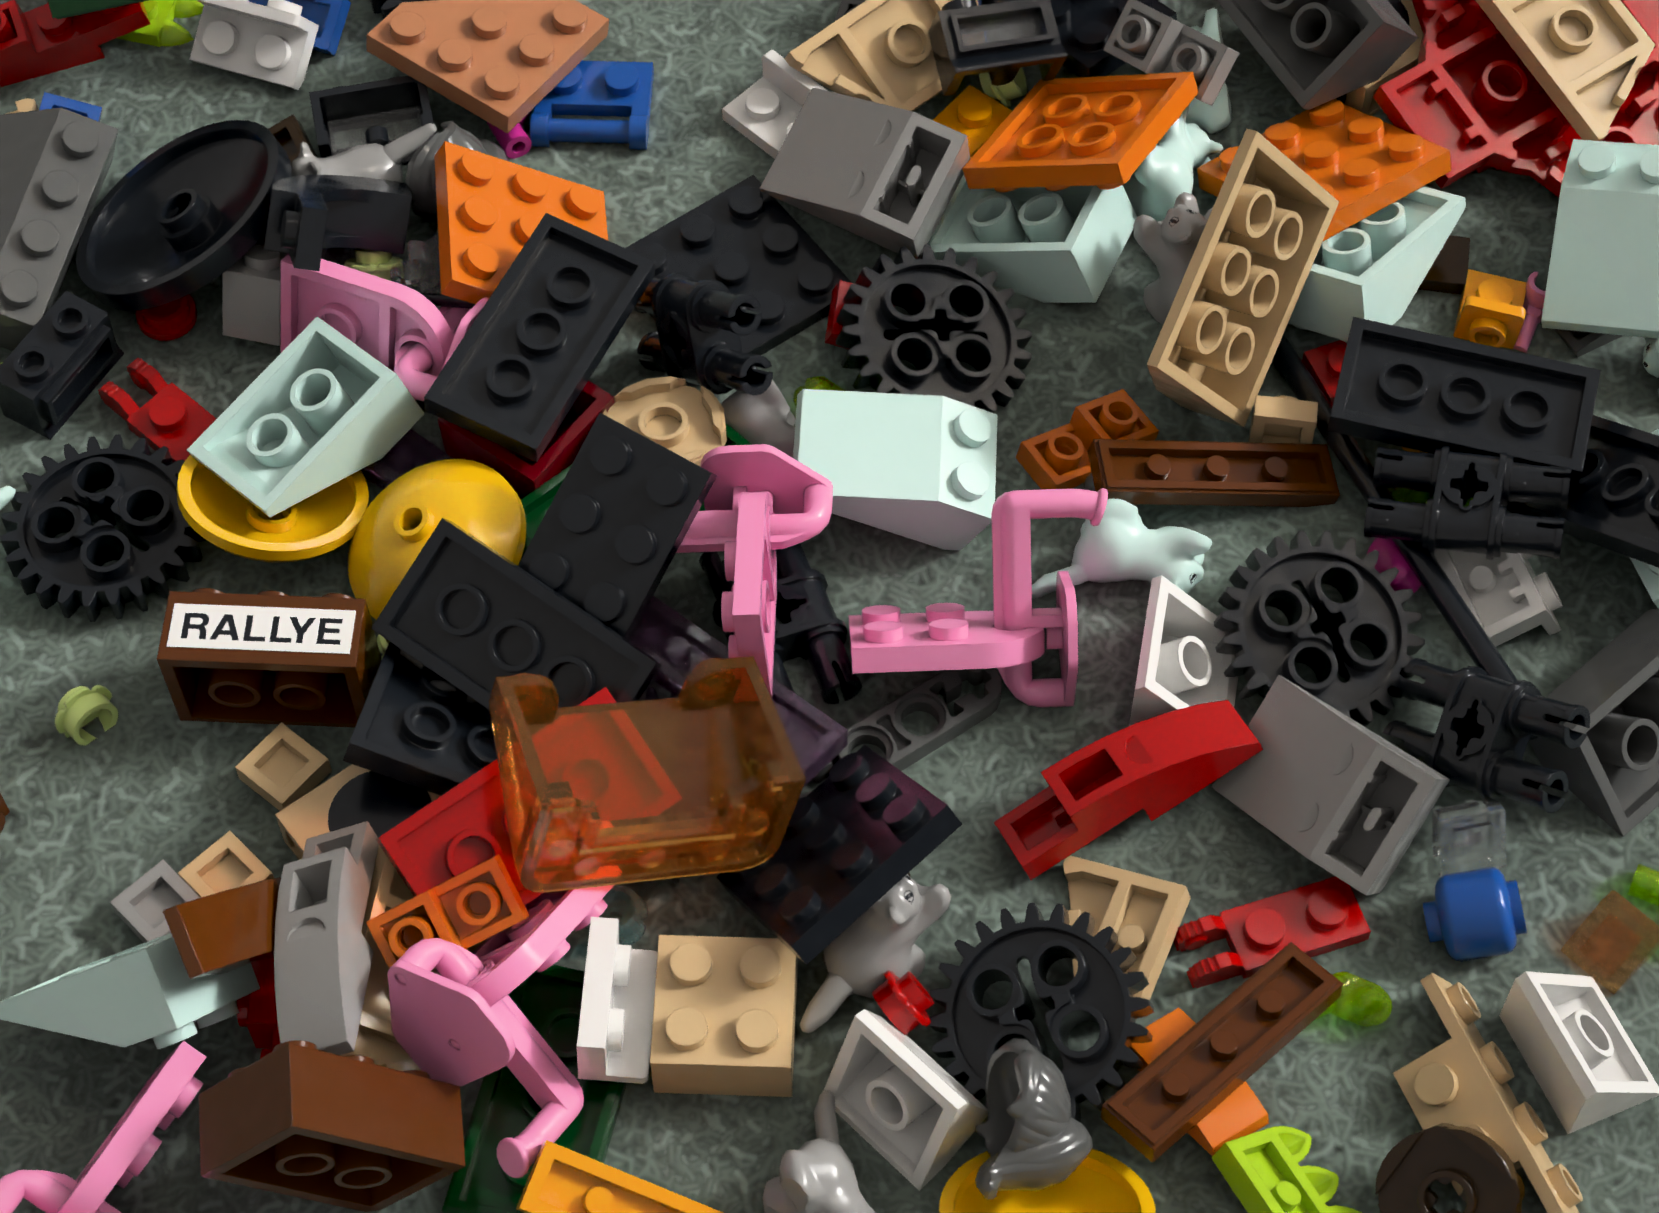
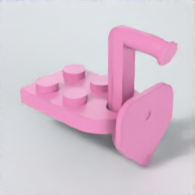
[281,253,489,402]
[676,444,833,701]
[848,488,1108,708]
[388,856,621,1178]
[0,1040,206,1213]

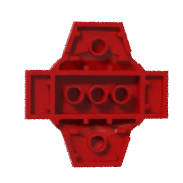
[1373,0,1659,198]

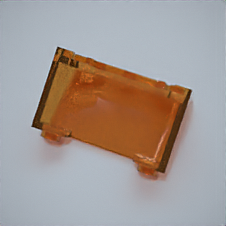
[489,656,806,892]

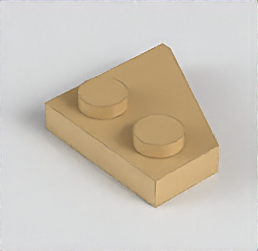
[1063,855,1191,1000]

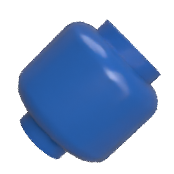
[1423,867,1527,962]

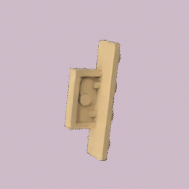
[1393,973,1583,1213]

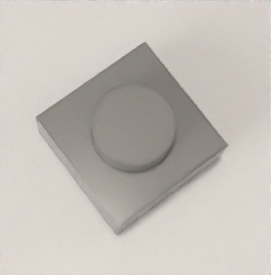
[110,860,200,943]

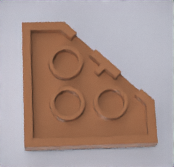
[366,0,609,134]

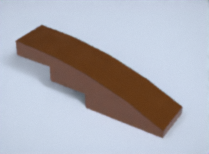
[163,877,281,979]

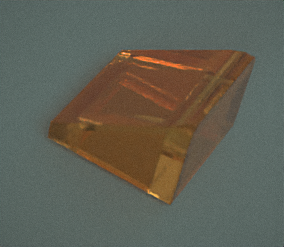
[1561,890,1659,995]

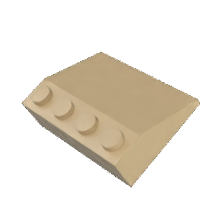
[1147,128,1339,427]

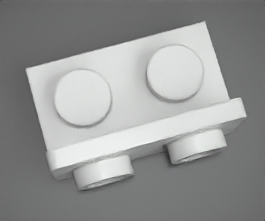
[189,0,319,90]
[722,49,836,159]
[1434,549,1563,647]
[577,917,658,1084]

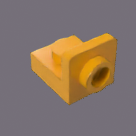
[1453,269,1526,349]

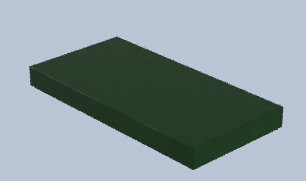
[442,965,627,1213]

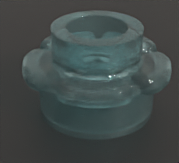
[585,884,649,945]

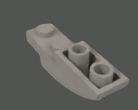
[274,821,379,1055]

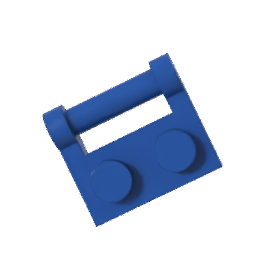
[530,61,654,150]

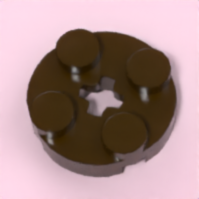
[1375,1123,1525,1213]

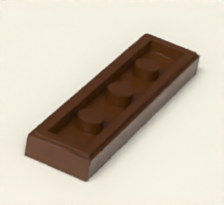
[1087,439,1340,507]
[1101,942,1343,1163]

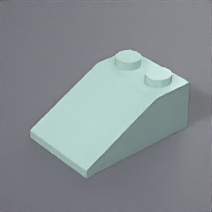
[1541,139,1659,339]
[928,175,1137,303]
[1288,186,1466,343]
[187,316,424,517]
[793,389,997,550]
[0,933,261,1049]

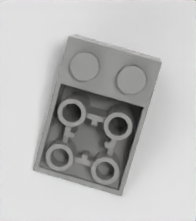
[760,88,970,260]
[1211,675,1450,895]

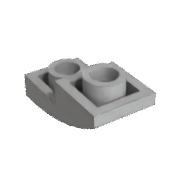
[1103,0,1239,106]

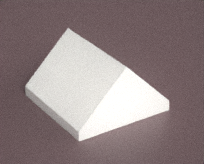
[1129,575,1238,726]
[1499,971,1659,1134]
[823,1009,988,1191]

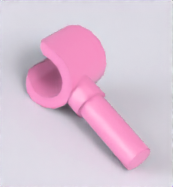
[1513,271,1545,353]

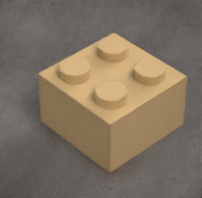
[650,935,798,1097]

